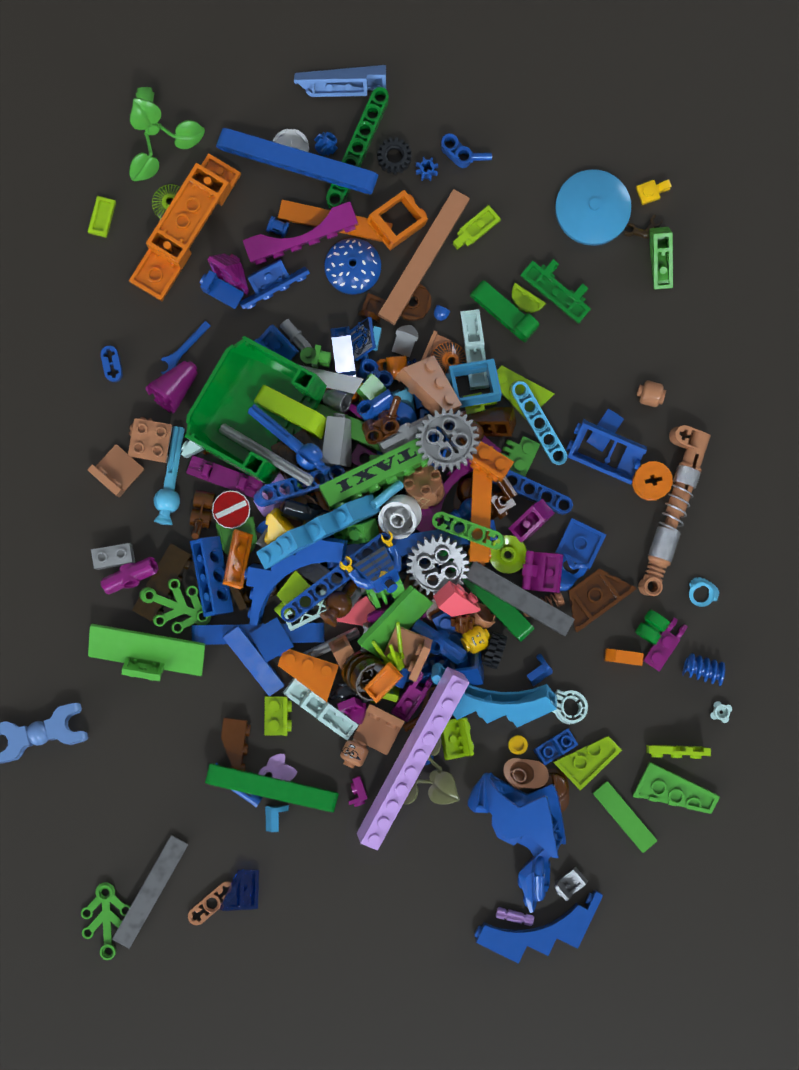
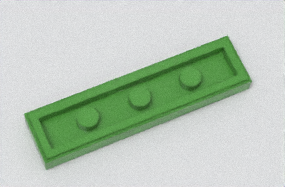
[592,781,657,853]

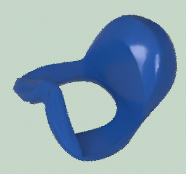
[560,553,588,591]

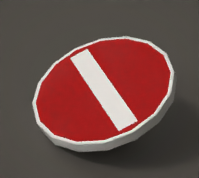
[212,491,250,529]

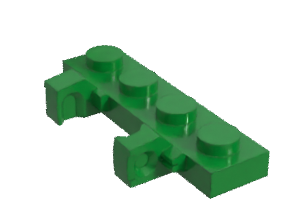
[520,259,591,324]

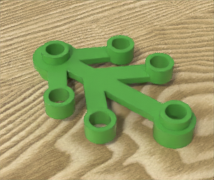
[140,578,211,633]
[81,882,131,960]

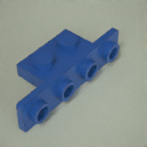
[239,259,310,309]

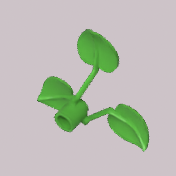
[129,98,205,181]

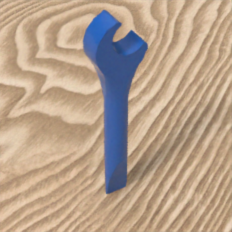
[161,321,211,375]

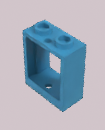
[445,359,502,408]

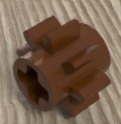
[451,613,475,634]

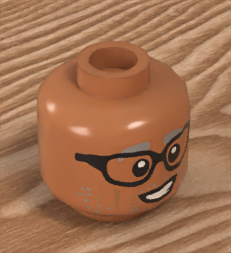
[340,738,369,769]

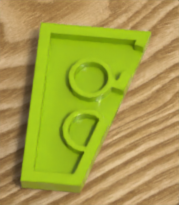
[497,366,555,421]
[553,736,622,791]
[646,745,711,759]

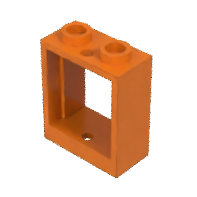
[366,190,428,251]

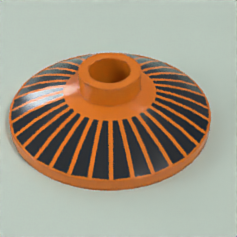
[431,342,467,379]

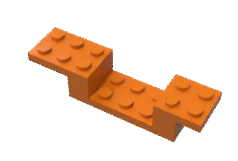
[129,153,241,301]

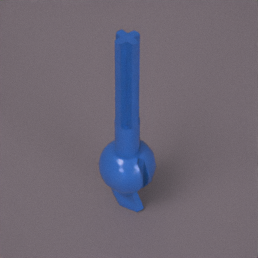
[248,404,331,475]

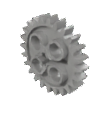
[416,408,479,472]
[406,534,469,596]

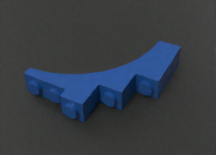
[244,537,348,626]

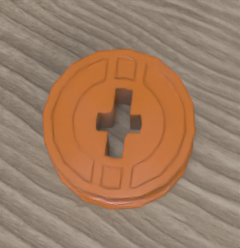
[632,461,673,501]

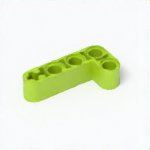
[253,385,327,440]

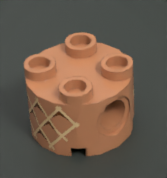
[403,465,445,509]

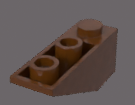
[221,718,251,771]

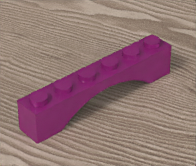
[243,202,359,265]
[415,436,502,532]

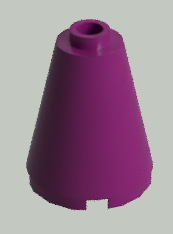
[146,361,198,413]

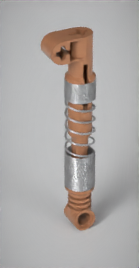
[638,425,711,596]

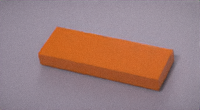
[223,529,253,589]

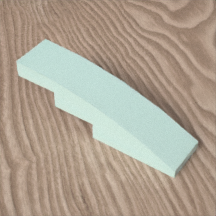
[460,309,489,390]
[283,678,358,740]

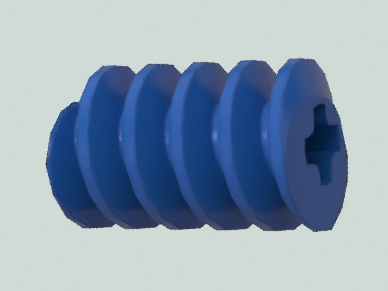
[682,653,725,686]

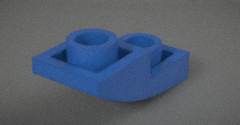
[533,728,578,765]

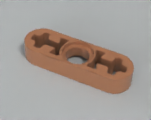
[188,881,236,925]

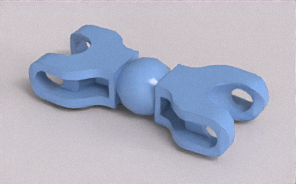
[0,703,89,764]

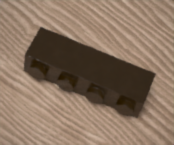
[132,543,193,622]

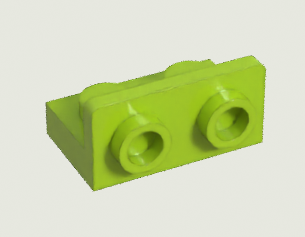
[264,697,292,736]

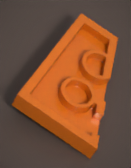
[278,649,339,702]

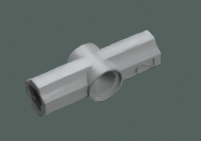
[378,416,437,454]

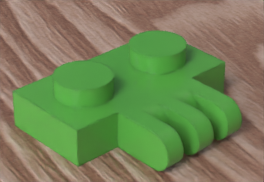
[501,436,540,477]

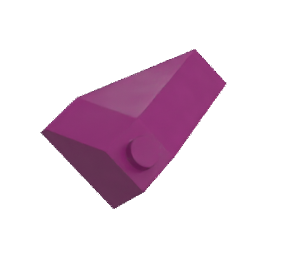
[208,253,249,296]

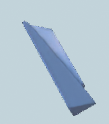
[294,65,386,97]

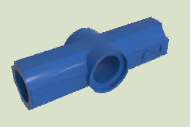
[411,619,467,665]

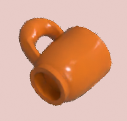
[376,356,407,380]

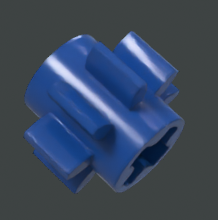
[314,132,338,156]
[416,157,438,181]

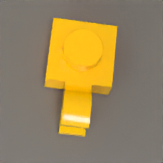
[636,180,672,205]

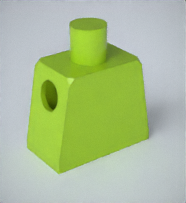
[274,571,318,618]

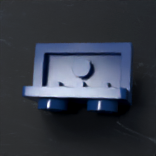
[254,324,299,361]

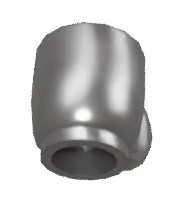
[323,389,354,413]

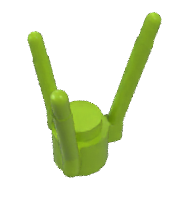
[372,622,405,671]

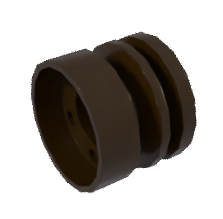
[341,651,386,701]

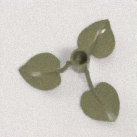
[403,736,460,805]

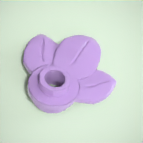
[258,754,297,781]

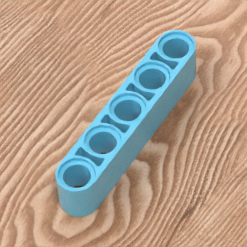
[510,381,567,465]

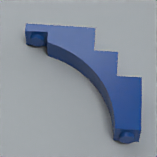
[474,890,603,964]

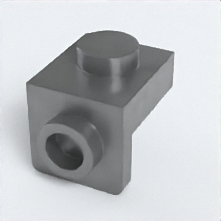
[554,867,588,901]

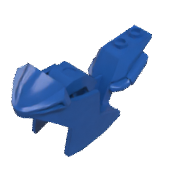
[468,773,566,913]

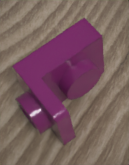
[348,775,368,807]

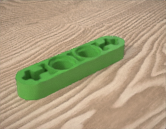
[432,512,505,550]

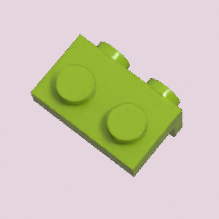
[441,717,474,760]

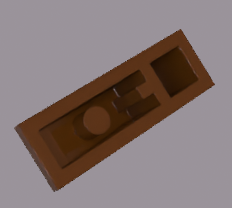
[467,407,516,436]

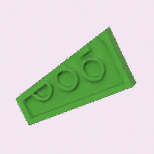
[632,761,720,814]

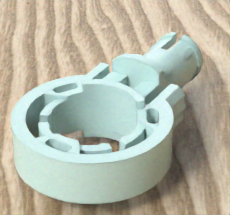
[552,689,588,724]

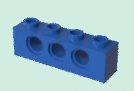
[190,536,234,617]

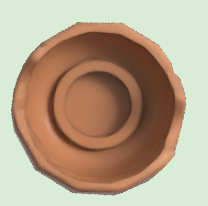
[471,602,495,629]

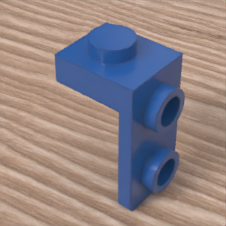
[200,270,244,309]

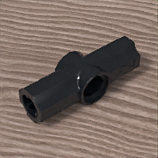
[281,499,330,525]

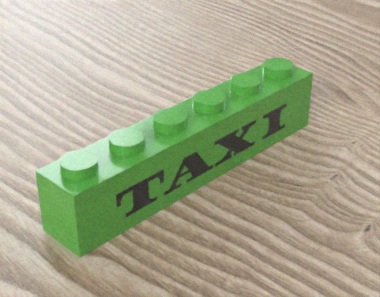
[319,438,429,510]

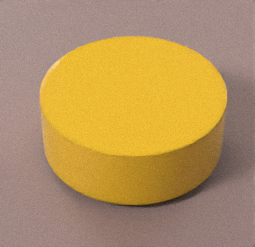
[508,735,528,755]

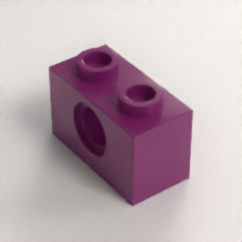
[508,499,555,543]

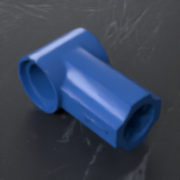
[357,389,394,421]

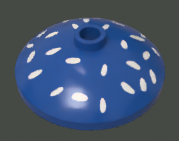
[325,238,381,295]

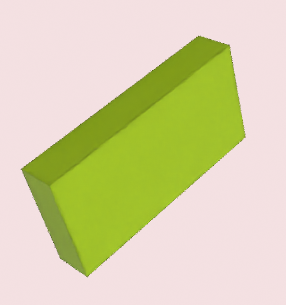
[88,196,116,238]

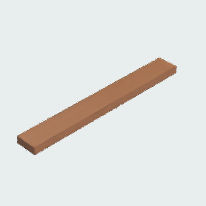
[378,189,470,325]

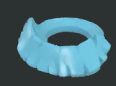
[689,577,719,607]

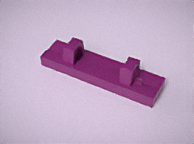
[186,455,264,498]

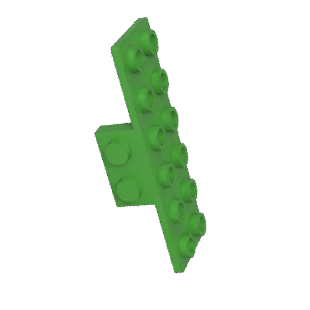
[88,624,205,681]

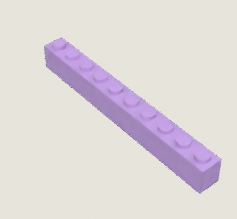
[356,667,470,850]

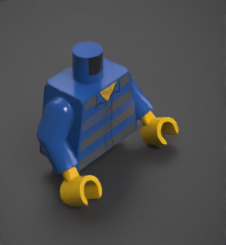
[339,531,401,593]

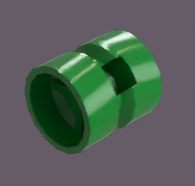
[635,609,670,645]

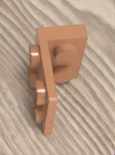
[128,418,172,463]
[88,445,144,498]
[384,626,432,682]
[353,704,405,755]

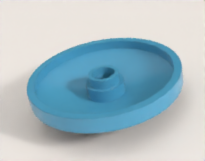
[555,170,631,246]

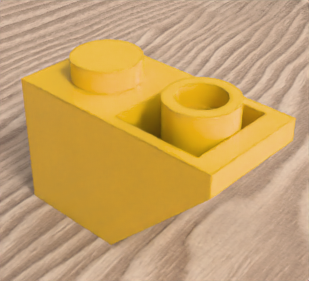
[264,508,294,545]

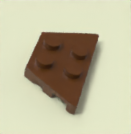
[568,568,636,633]

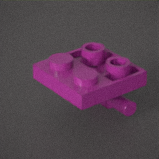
[522,551,563,593]

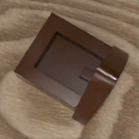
[358,293,386,323]

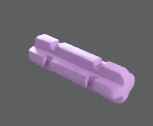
[496,907,534,926]

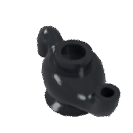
[328,683,368,703]

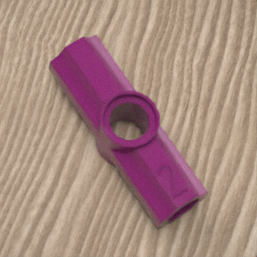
[100,557,159,594]

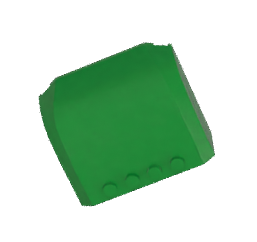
[185,336,327,485]

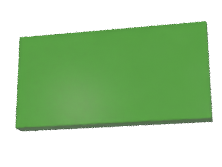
[357,585,433,659]

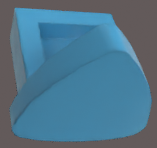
[265,805,289,832]

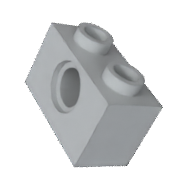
[91,543,135,570]

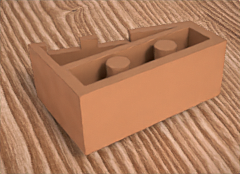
[395,355,462,416]

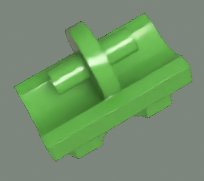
[300,345,331,369]

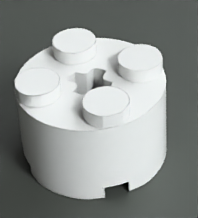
[378,495,422,539]

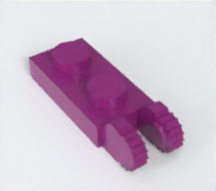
[643,617,688,672]
[391,672,433,722]

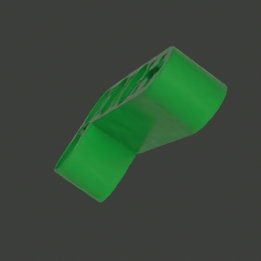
[470,280,540,342]

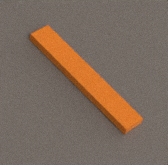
[278,200,393,242]
[469,446,493,563]

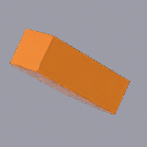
[604,649,644,666]

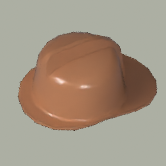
[503,758,549,789]

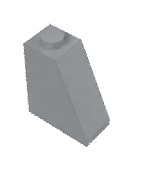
[322,413,352,467]

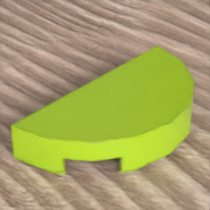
[512,283,546,313]

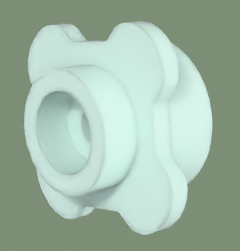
[710,701,732,723]

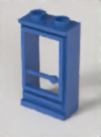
[566,419,647,485]

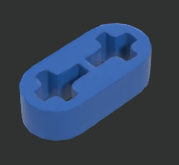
[101,346,123,382]

